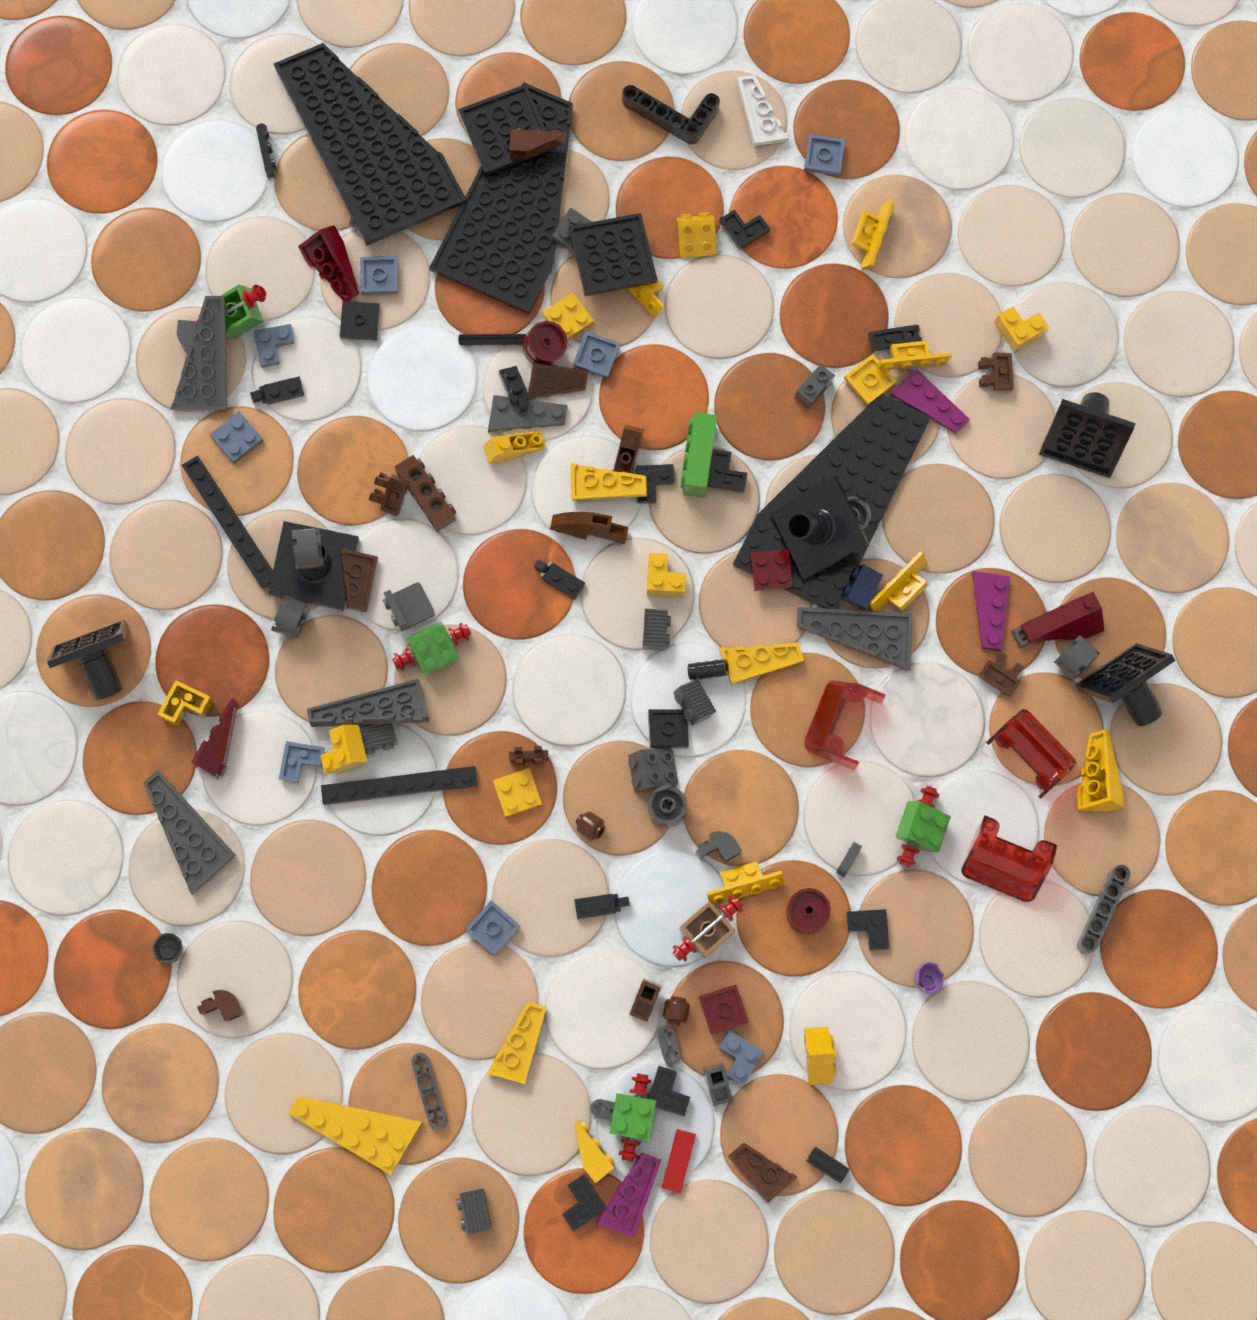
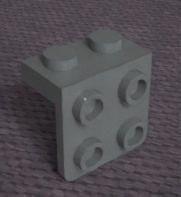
[382,582,435,632]
[628,748,678,793]

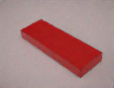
[661,1129,696,1193]

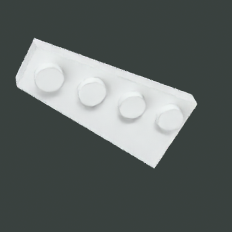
[736,75,789,146]

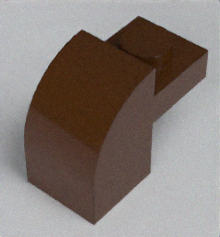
[629,978,662,1022]
[197,990,245,1022]

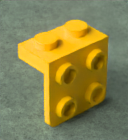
[676,212,717,258]

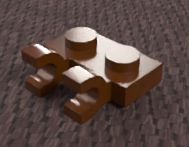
[978,353,1014,391]
[369,472,410,517]
[978,652,1024,697]
[509,746,549,766]

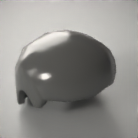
[152,933,183,964]

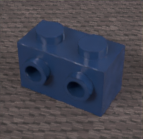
[842,564,883,610]

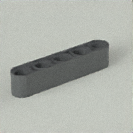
[1077,865,1130,954]

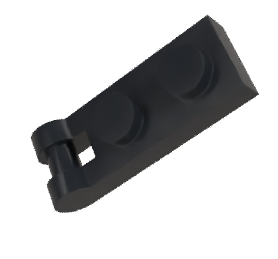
[256,123,277,179]
[868,324,922,352]

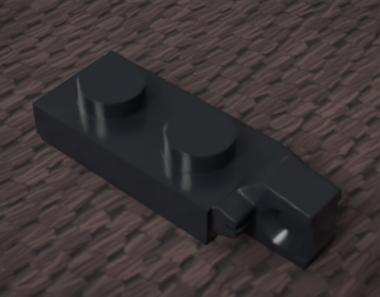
[499,366,529,413]
[250,376,304,405]
[534,559,585,600]
[574,894,630,919]

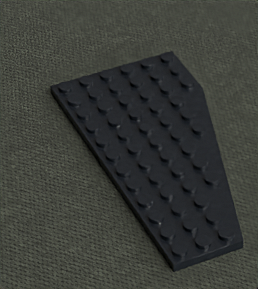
[273,43,467,246]
[429,82,573,315]
[733,394,931,609]

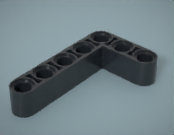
[622,85,720,144]

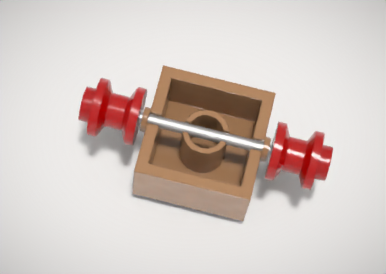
[672,896,743,962]

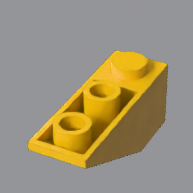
[483,431,546,464]
[574,1120,614,1183]

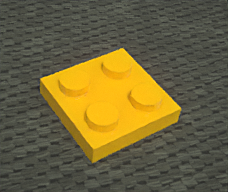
[542,292,594,340]
[844,354,897,406]
[493,768,542,818]

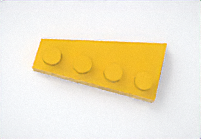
[571,463,647,501]
[719,643,804,685]
[486,1002,547,1084]

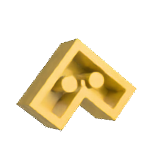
[994,306,1049,353]
[646,553,686,597]
[157,680,214,727]
[320,725,367,774]
[804,1027,837,1085]

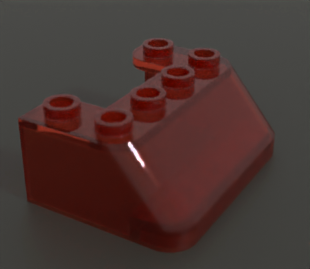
[961,815,1058,902]

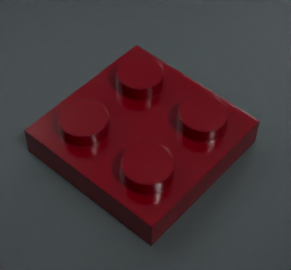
[750,549,793,591]
[699,985,749,1035]

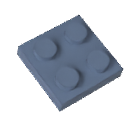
[804,134,845,176]
[360,256,398,295]
[573,331,621,379]
[210,411,263,463]
[465,900,521,956]

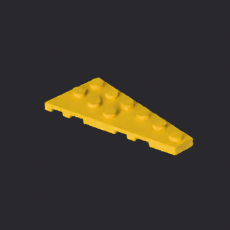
[288,1096,422,1175]

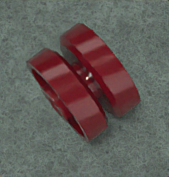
[522,321,568,365]
[786,888,831,934]

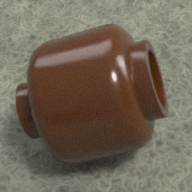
[576,812,606,841]
[662,996,690,1026]

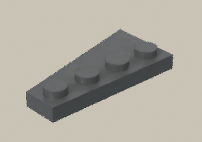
[488,395,568,433]

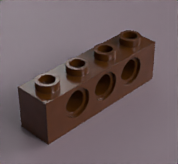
[395,455,456,532]

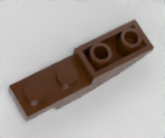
[550,512,628,545]

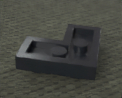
[719,209,770,251]
[707,449,747,493]
[636,464,674,504]
[846,909,889,950]
[648,1065,690,1116]
[562,1174,606,1231]

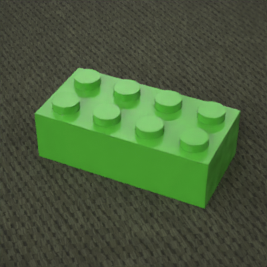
[680,412,717,498]

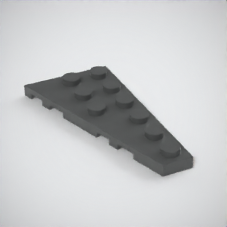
[170,296,228,410]
[797,607,912,671]
[307,678,430,727]
[144,770,236,895]

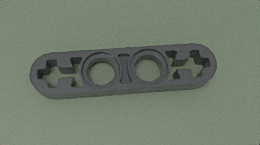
[411,1053,447,1129]

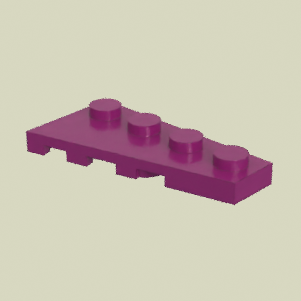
[890,368,970,434]
[972,571,1010,651]
[596,1152,661,1237]

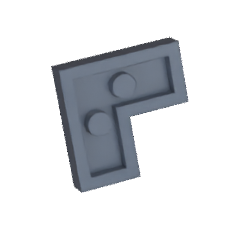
[254,324,295,368]
[279,741,325,783]
[719,1031,764,1086]

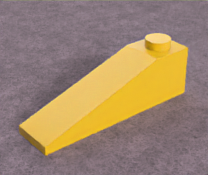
[1077,729,1124,812]

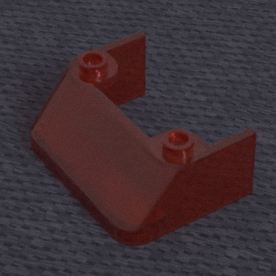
[804,680,886,770]
[986,709,1077,799]

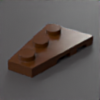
[528,362,588,400]
[340,548,378,613]
[728,1143,797,1204]

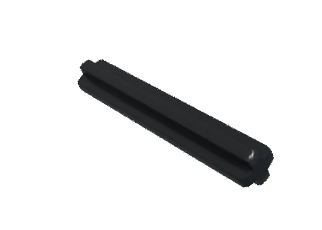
[458,334,526,345]

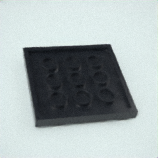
[458,84,553,176]
[568,213,657,297]

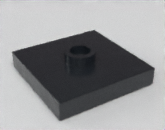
[339,301,380,341]
[648,709,689,748]

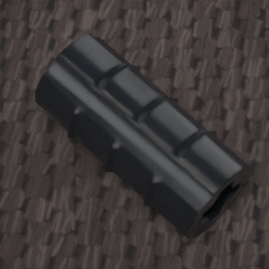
[687,659,729,680]
[806,1146,849,1184]

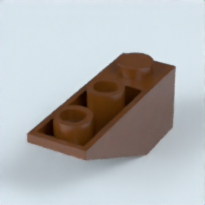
[509,128,566,159]
[613,425,644,473]

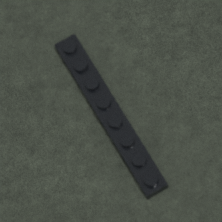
[182,455,273,589]
[321,766,478,805]

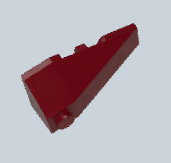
[298,225,359,301]
[1021,591,1105,642]
[191,698,238,779]

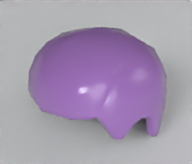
[914,962,944,994]

